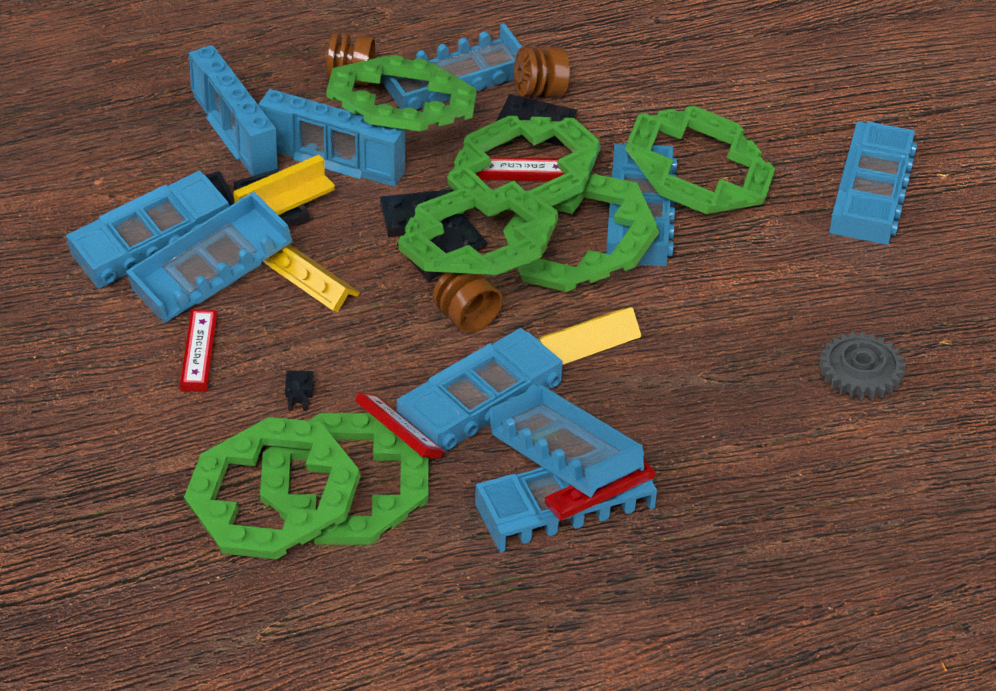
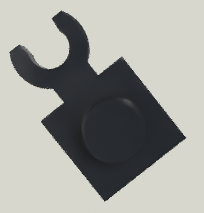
[285,370,314,411]

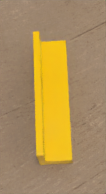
[234,154,335,215]
[262,244,360,312]
[536,307,641,365]

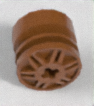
[326,32,376,86]
[514,46,570,97]
[433,272,503,334]

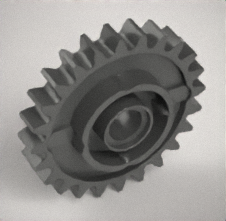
[819,331,906,401]

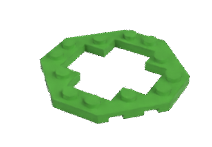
[326,55,477,131]
[625,106,775,214]
[447,116,600,211]
[503,174,659,292]
[398,188,558,275]
[260,413,428,545]
[184,417,361,559]

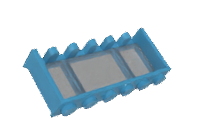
[381,23,522,110]
[489,385,644,498]

